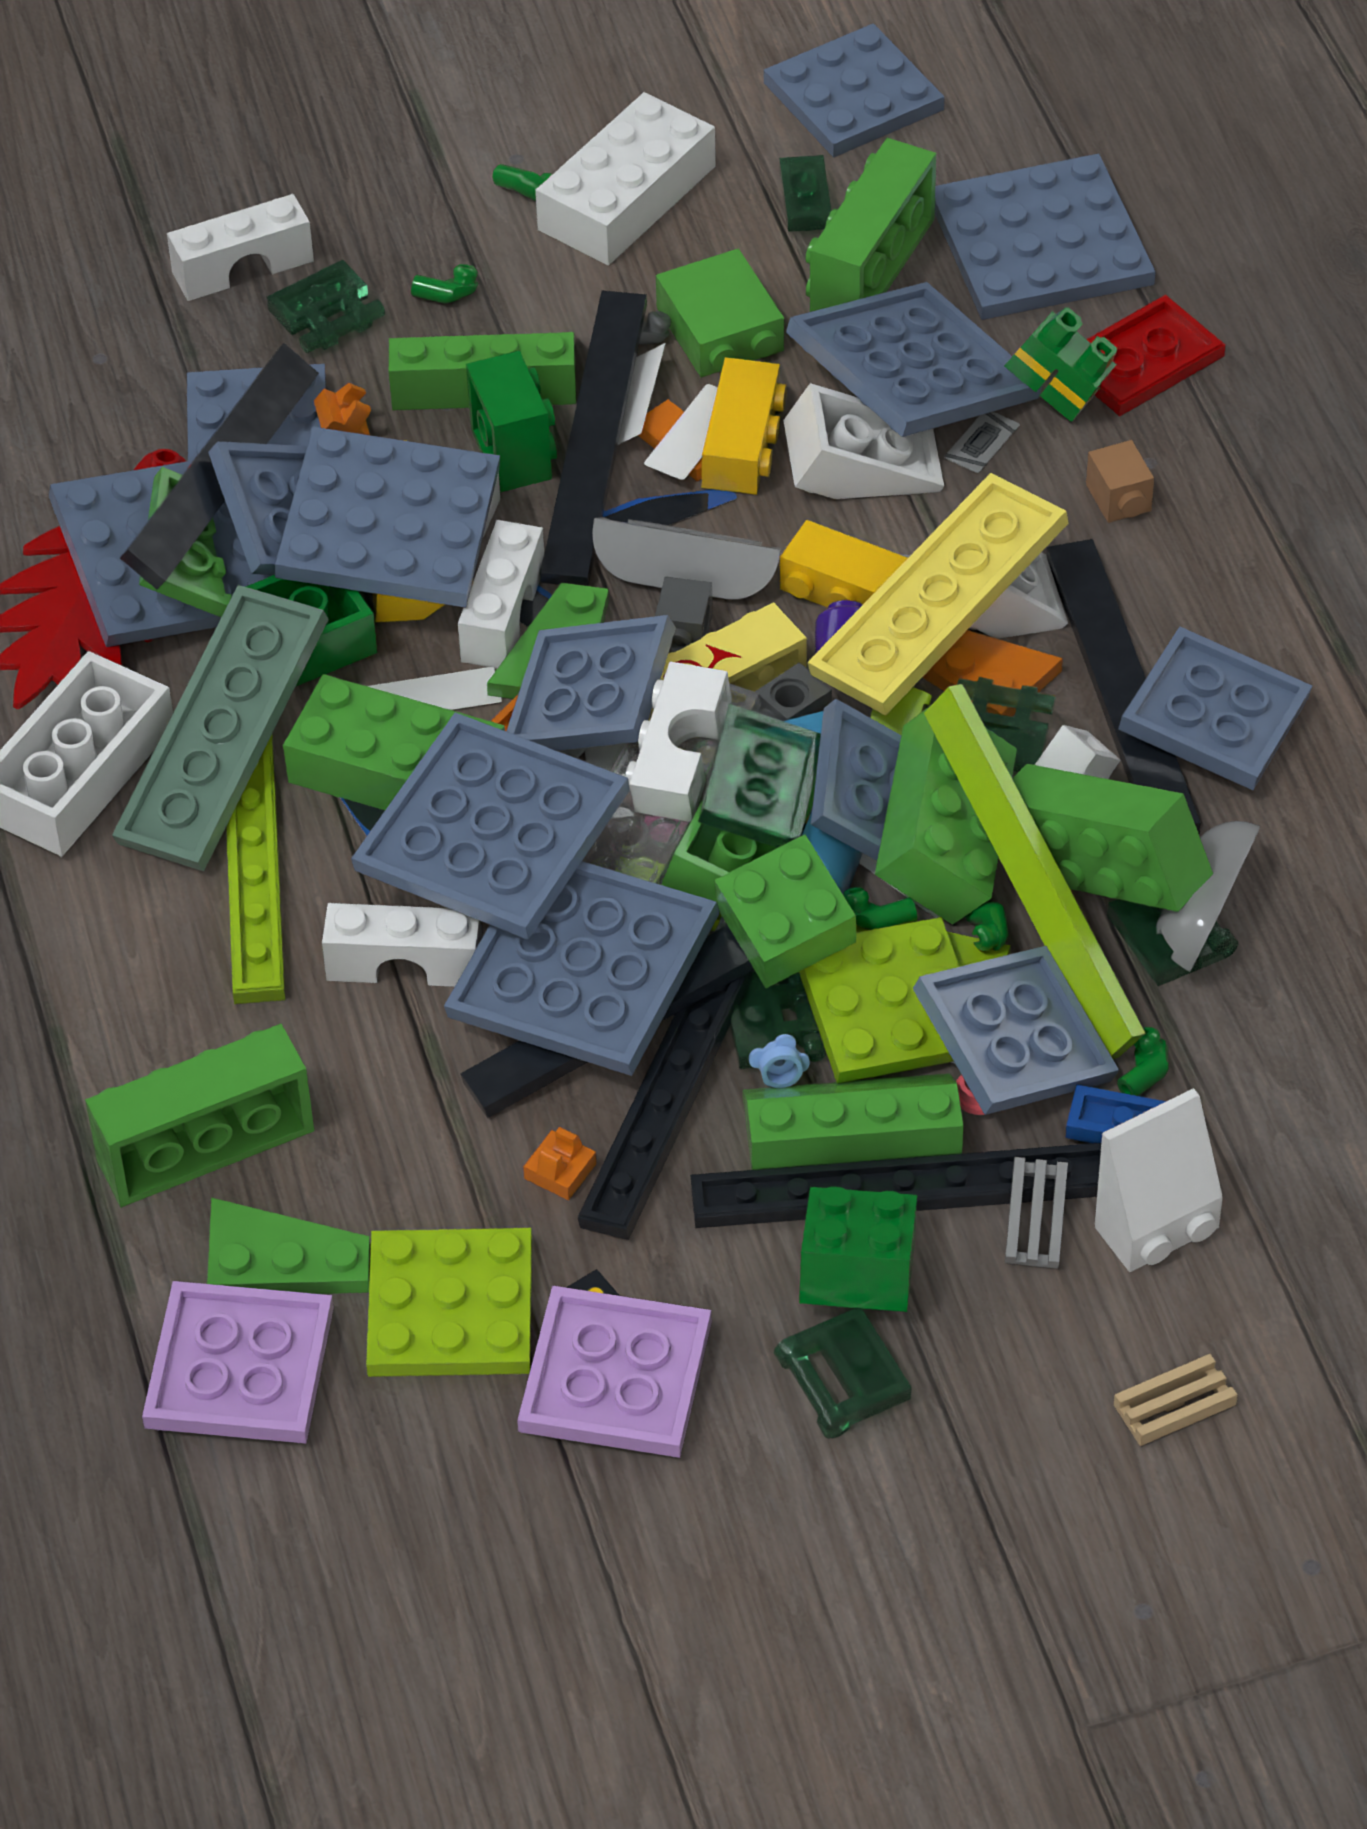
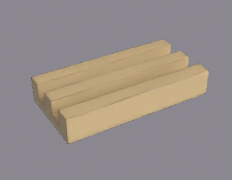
[1114,1354,1237,1446]

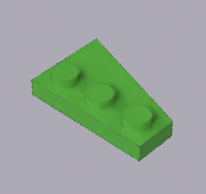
[139,467,232,617]
[487,583,609,699]
[207,1197,371,1294]

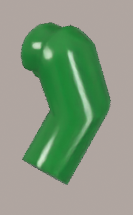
[843,887,918,930]
[965,901,1009,952]

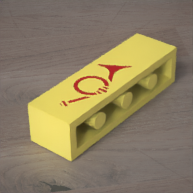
[635,602,807,745]

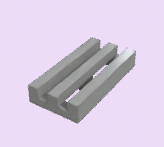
[1005,1157,1068,1269]

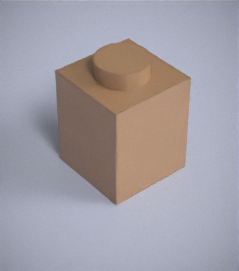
[1086,440,1154,523]

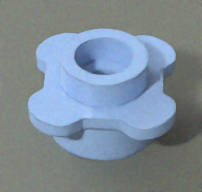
[749,1034,810,1088]

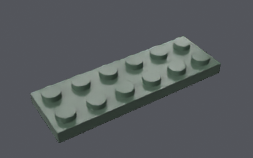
[112,585,328,871]

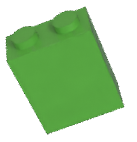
[656,248,784,378]

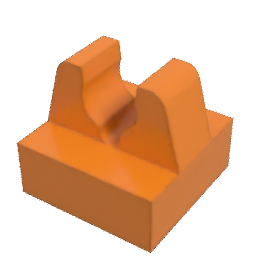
[313,383,371,435]
[523,1127,597,1201]

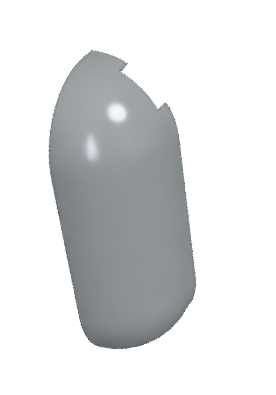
[593,518,781,599]
[1157,821,1260,972]

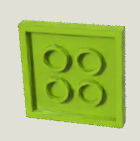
[799,917,960,1084]
[366,1228,532,1377]

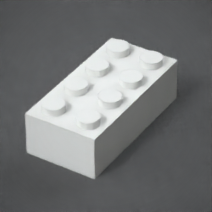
[535,92,716,266]
[0,651,173,857]

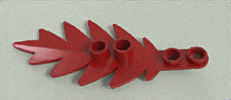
[0,449,187,709]

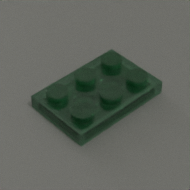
[698,704,821,848]

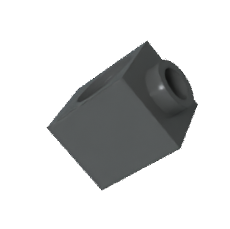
[655,577,713,653]
[754,662,832,728]

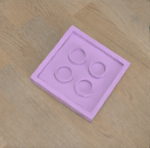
[142,1281,334,1444]
[517,1286,712,1458]

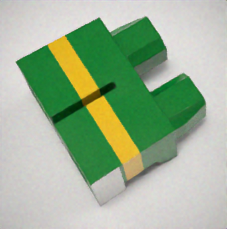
[1004,307,1117,422]

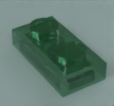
[779,155,832,232]

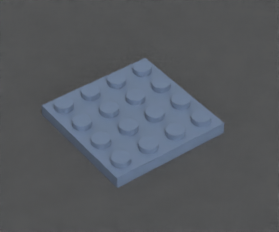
[935,153,1155,320]
[786,282,1043,437]
[275,427,500,607]
[49,461,273,647]
[351,712,630,940]
[444,861,719,1076]

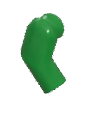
[492,164,552,202]
[411,264,479,304]
[1117,1027,1169,1096]

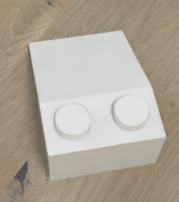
[783,383,944,499]
[1095,1088,1222,1272]

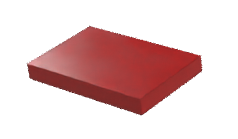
[1086,294,1226,417]

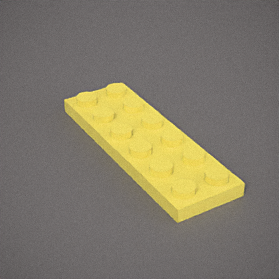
[807,473,1069,716]

